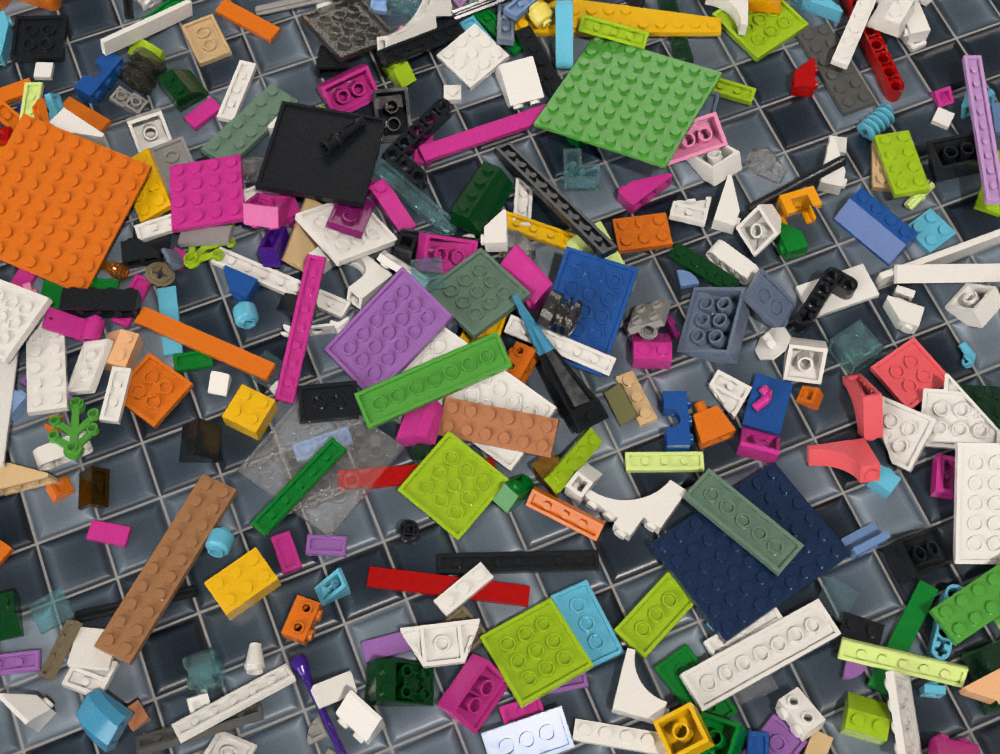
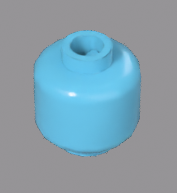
[232,301,259,329]
[205,526,235,558]

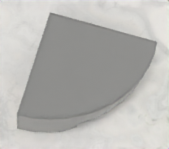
[307,717,329,746]

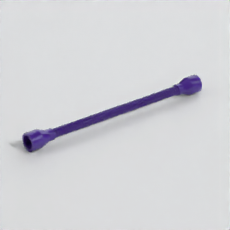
[290,654,347,754]

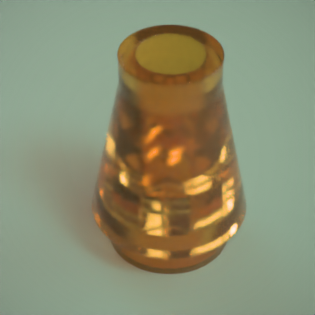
[100,260,129,280]

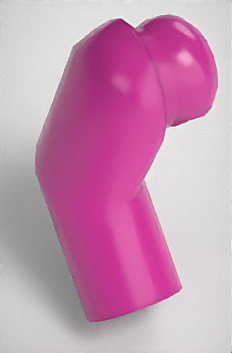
[752,385,773,412]

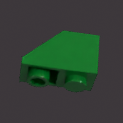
[774,222,809,261]
[493,473,537,513]

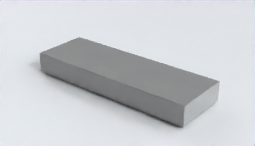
[177,225,234,247]

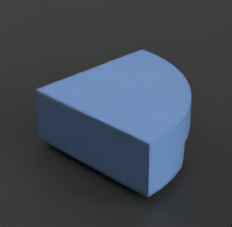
[676,270,699,289]

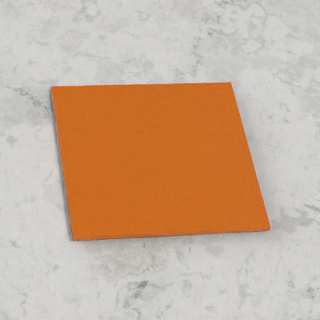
[0,113,152,289]

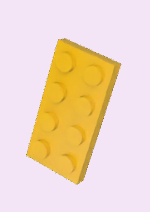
[131,148,171,223]

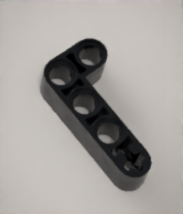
[793,267,858,333]

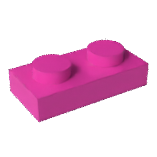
[499,698,544,724]

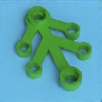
[47,397,100,460]

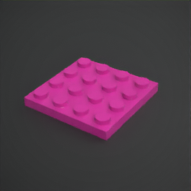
[170,154,245,233]

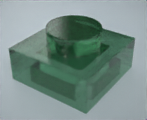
[410,444,431,461]

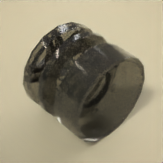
[119,47,167,95]
[537,289,584,338]

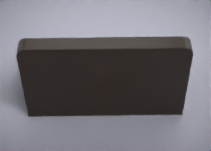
[78,466,110,510]

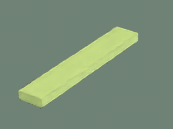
[837,637,968,688]

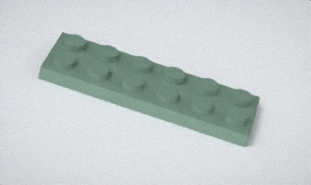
[201,83,299,159]
[683,468,804,576]

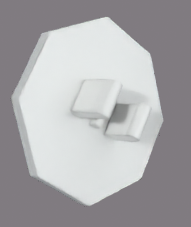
[755,327,791,360]

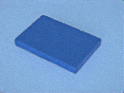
[741,373,793,436]

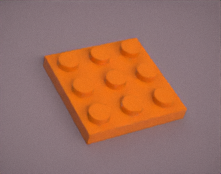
[125,352,194,429]

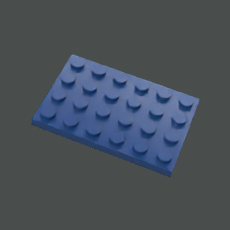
[532,247,639,377]

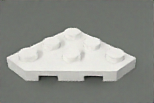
[882,396,938,473]

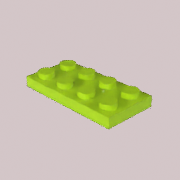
[873,130,930,199]
[614,572,694,660]

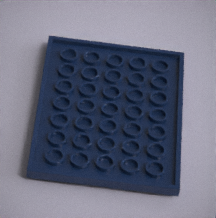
[649,462,851,644]

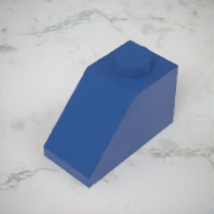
[223,265,260,303]

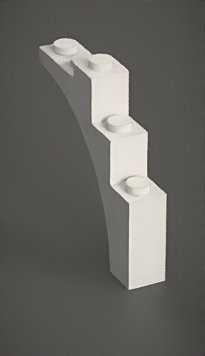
[377,0,452,50]

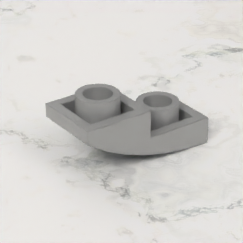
[109,86,149,115]

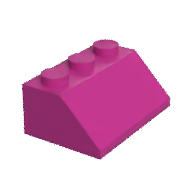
[316,63,378,112]
[500,245,553,313]
[437,653,508,735]

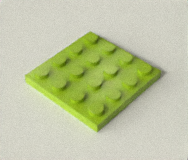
[711,0,809,62]
[397,431,509,541]
[479,598,594,709]

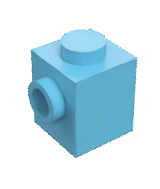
[866,465,901,499]

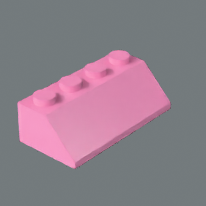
[659,112,728,169]

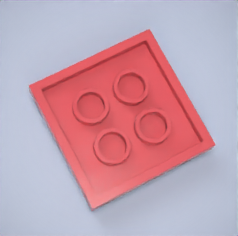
[869,337,946,409]

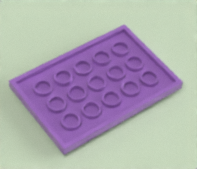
[324,266,455,390]

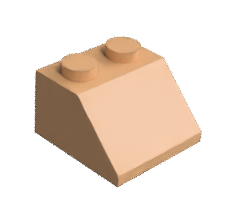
[104,329,144,371]

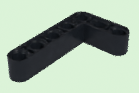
[385,98,452,190]

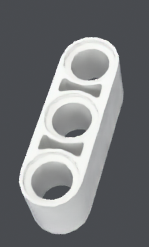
[706,240,759,286]
[33,431,93,471]

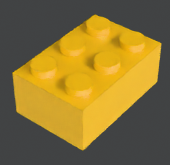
[204,547,281,621]

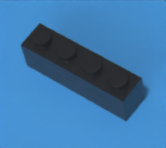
[59,287,142,318]

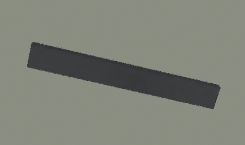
[437,550,599,575]

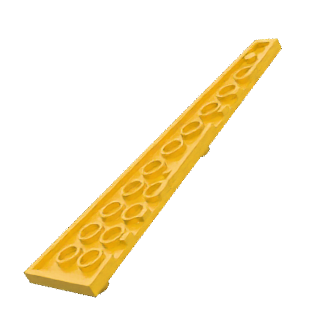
[515,0,721,37]

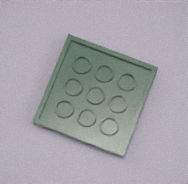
[425,248,531,340]

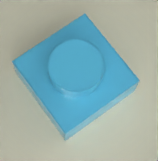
[919,681,946,698]

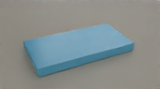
[550,579,624,667]

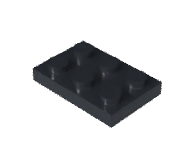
[298,380,359,424]

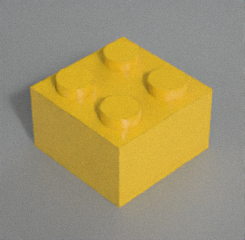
[222,384,279,441]
[653,702,715,754]

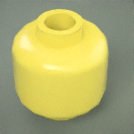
[528,1,554,28]

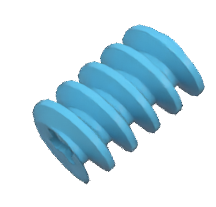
[856,103,895,141]

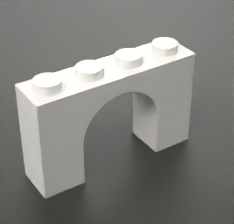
[309,246,392,310]

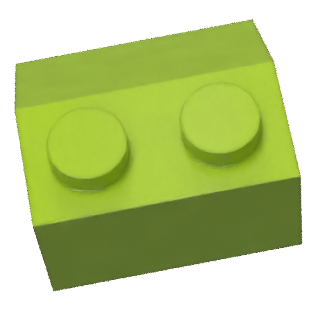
[839,692,891,745]

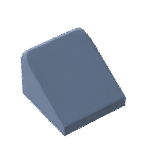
[161,248,185,272]

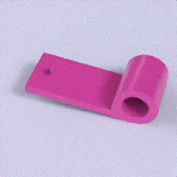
[41,307,105,342]

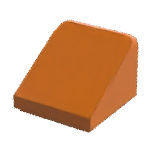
[796,385,824,411]
[46,476,75,503]

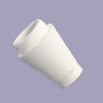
[244,642,265,675]

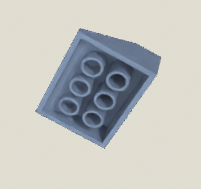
[676,287,751,364]

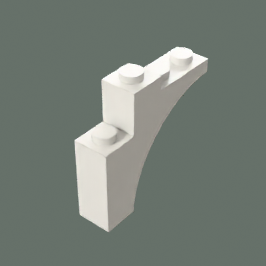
[584,480,687,541]

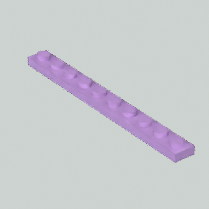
[962,55,1000,205]

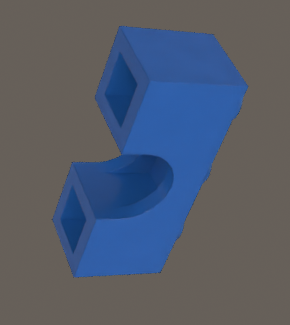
[74,53,126,106]
[661,391,694,452]

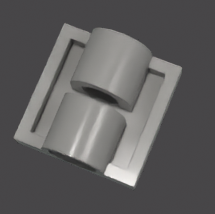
[627,299,671,340]

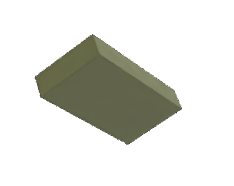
[604,383,639,426]

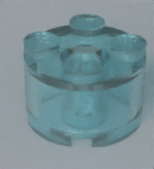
[182,647,226,695]

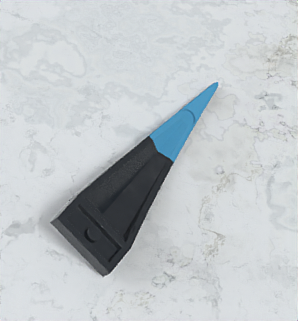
[513,294,609,434]

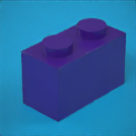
[258,226,290,268]

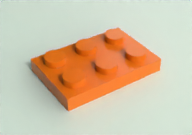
[612,212,673,254]

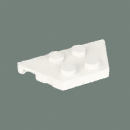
[400,618,480,668]

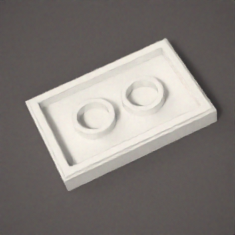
[68,339,114,396]

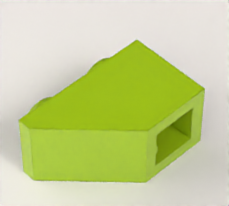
[381,61,417,88]

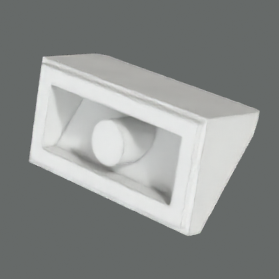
[310,670,357,709]

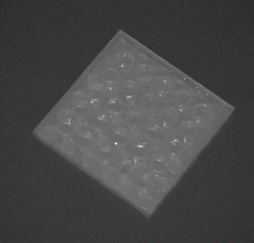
[238,383,404,538]

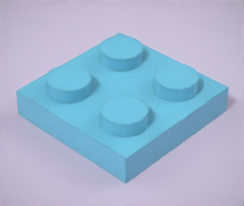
[908,208,957,255]

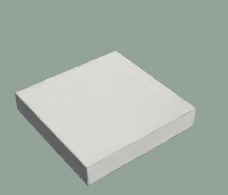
[67,627,114,671]

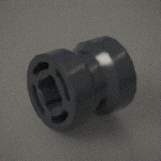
[399,520,420,545]

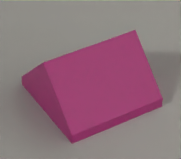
[736,427,780,464]

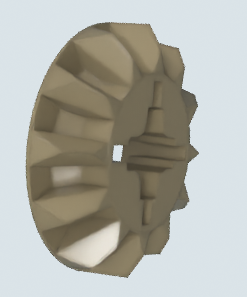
[145,262,175,288]

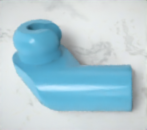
[958,341,976,368]

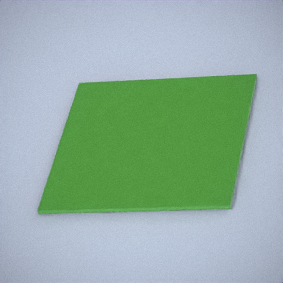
[533,36,722,169]

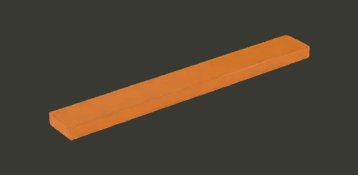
[134,306,276,382]

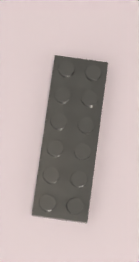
[795,22,875,117]

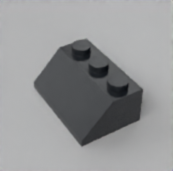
[926,131,980,182]

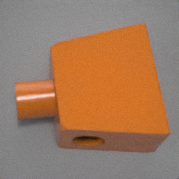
[692,401,736,450]

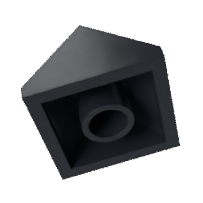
[179,418,222,463]

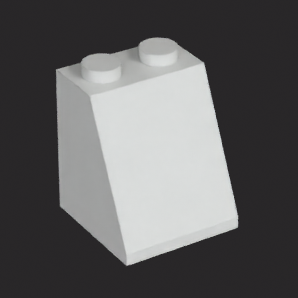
[495,56,544,110]

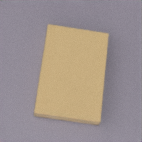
[181,14,232,67]

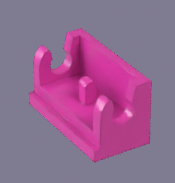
[930,453,955,500]

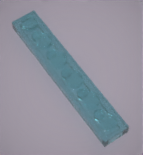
[373,159,459,234]

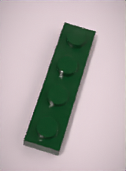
[667,242,740,287]

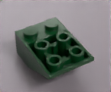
[366,658,434,707]

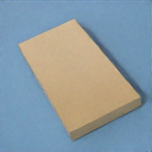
[281,198,323,272]

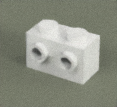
[775,687,826,742]

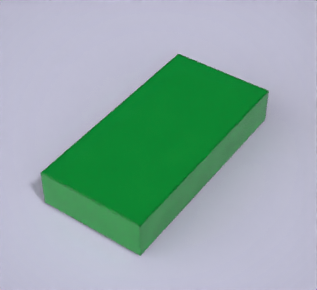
[173,351,214,374]

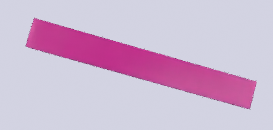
[418,103,547,164]
[275,254,326,404]

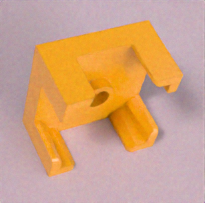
[775,185,822,225]

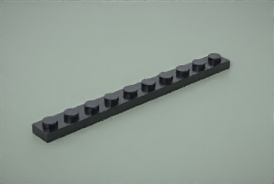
[495,141,618,259]

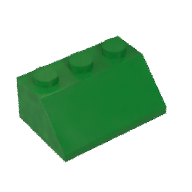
[701,712,748,754]

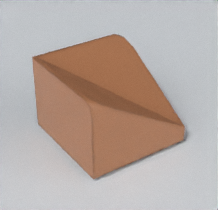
[126,700,152,732]

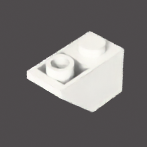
[563,463,603,505]

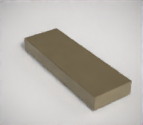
[38,619,83,681]

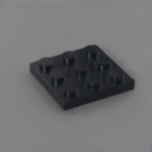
[10,15,69,62]

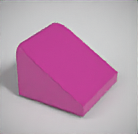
[930,86,955,108]

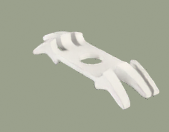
[281,317,350,338]

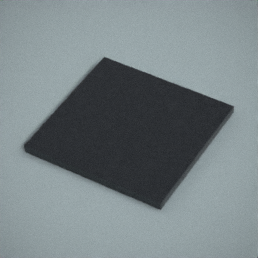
[255,101,387,208]

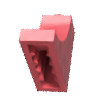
[842,373,883,441]
[806,438,881,483]

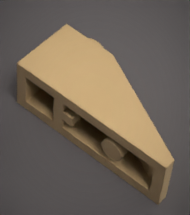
[0,463,59,496]

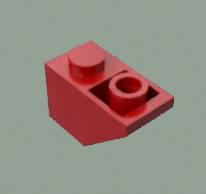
[791,58,818,97]

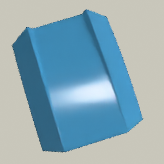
[76,689,135,753]

